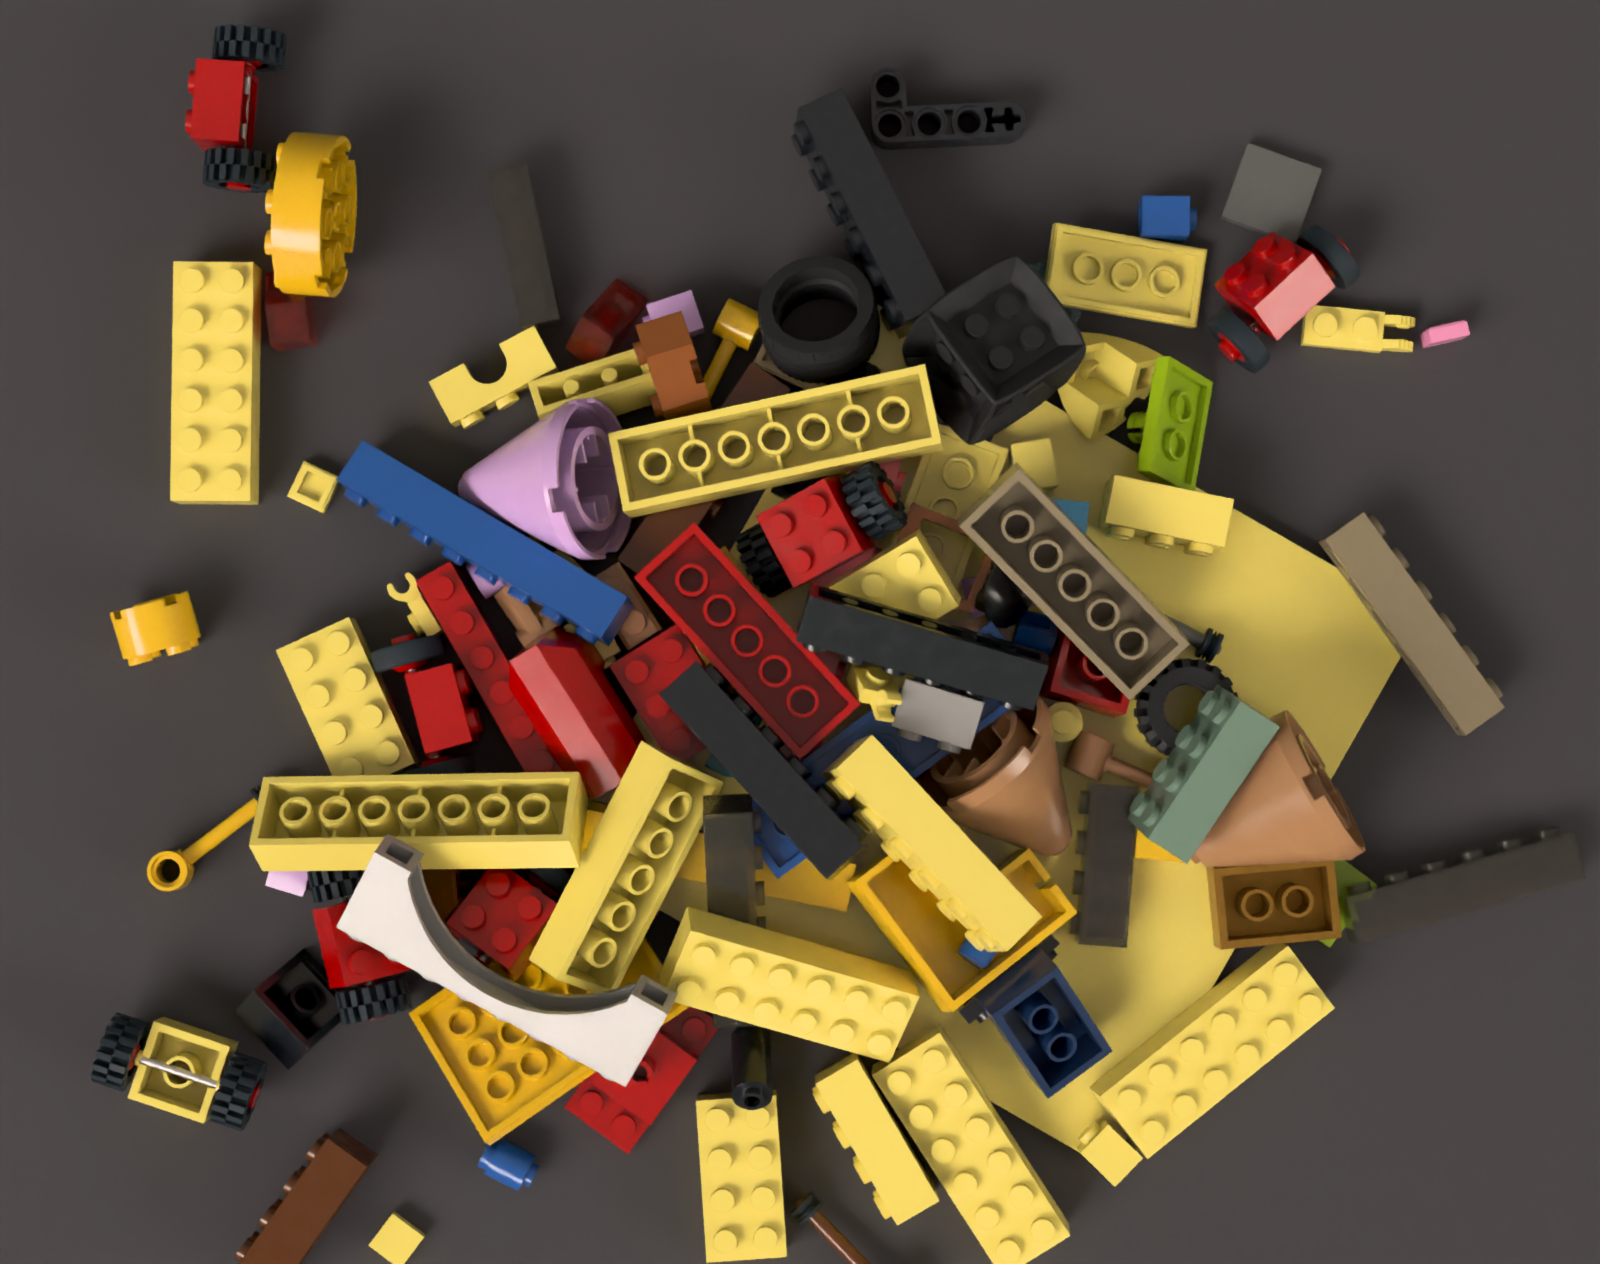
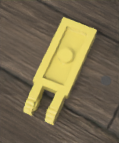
[1301,305,1416,353]

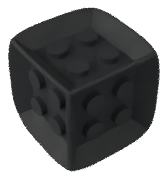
[902,255,1086,445]

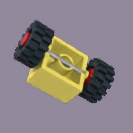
[91,1012,267,1132]

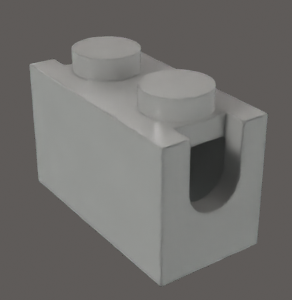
[891,677,985,754]

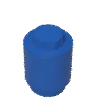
[477,1138,539,1191]

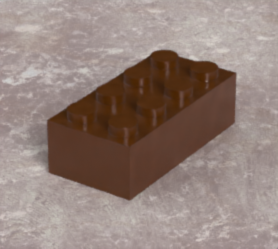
[234,1128,378,1264]

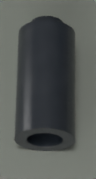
[731,1024,772,1110]

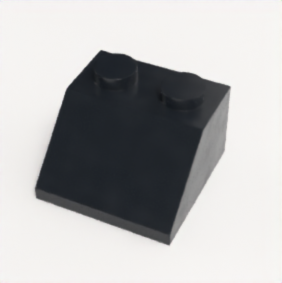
[234,948,343,1070]

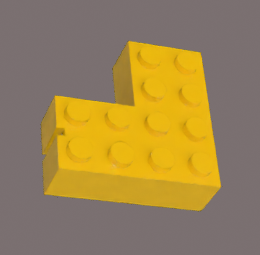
[846,848,1077,1012]

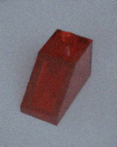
[265,272,317,351]
[565,278,649,363]

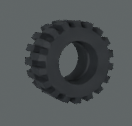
[1134,658,1238,756]

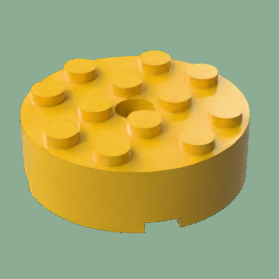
[264,132,357,298]

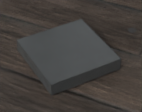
[1220,143,1322,243]

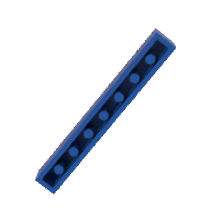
[336,440,634,647]

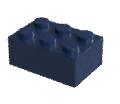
[974,946,1113,1099]

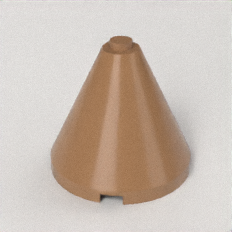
[914,696,1072,856]
[1191,710,1366,868]

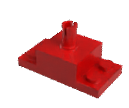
[564,1007,722,1154]

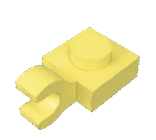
[387,572,444,636]
[846,666,902,723]

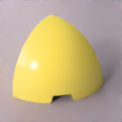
[1057,332,1163,440]

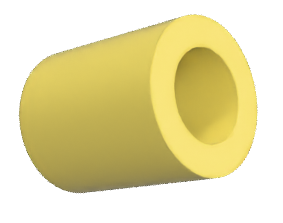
[1048,702,1083,742]

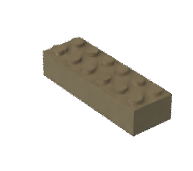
[957,462,1190,700]

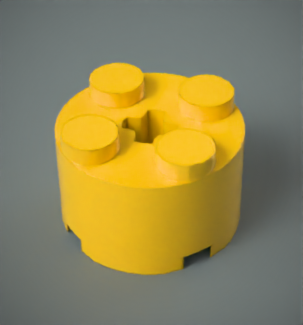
[110,591,201,666]

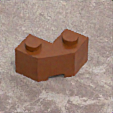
[632,311,712,421]

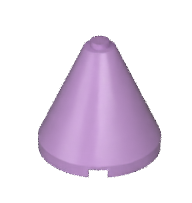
[458,398,632,560]

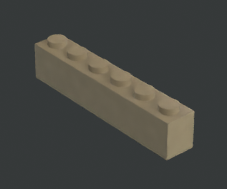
[1319,512,1505,736]

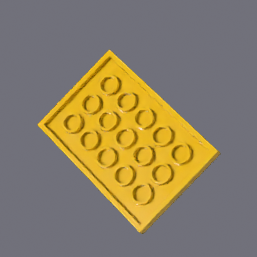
[408,937,689,1146]

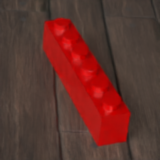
[416,561,562,772]

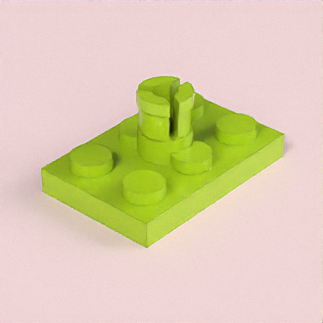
[1127,356,1213,491]

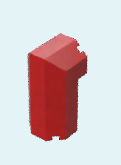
[509,627,647,800]

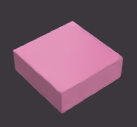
[1420,320,1470,348]

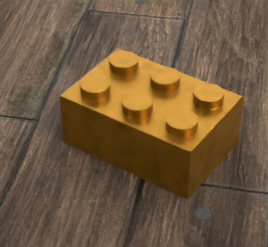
[1206,861,1342,950]

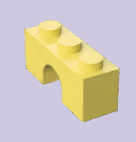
[429,326,559,429]

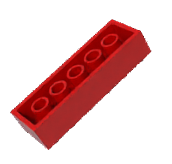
[634,522,860,759]

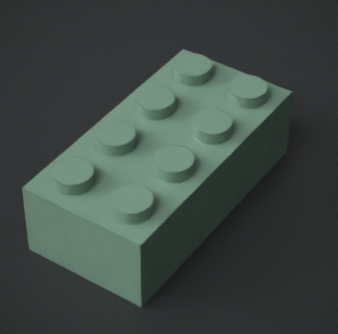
[1127,684,1280,864]

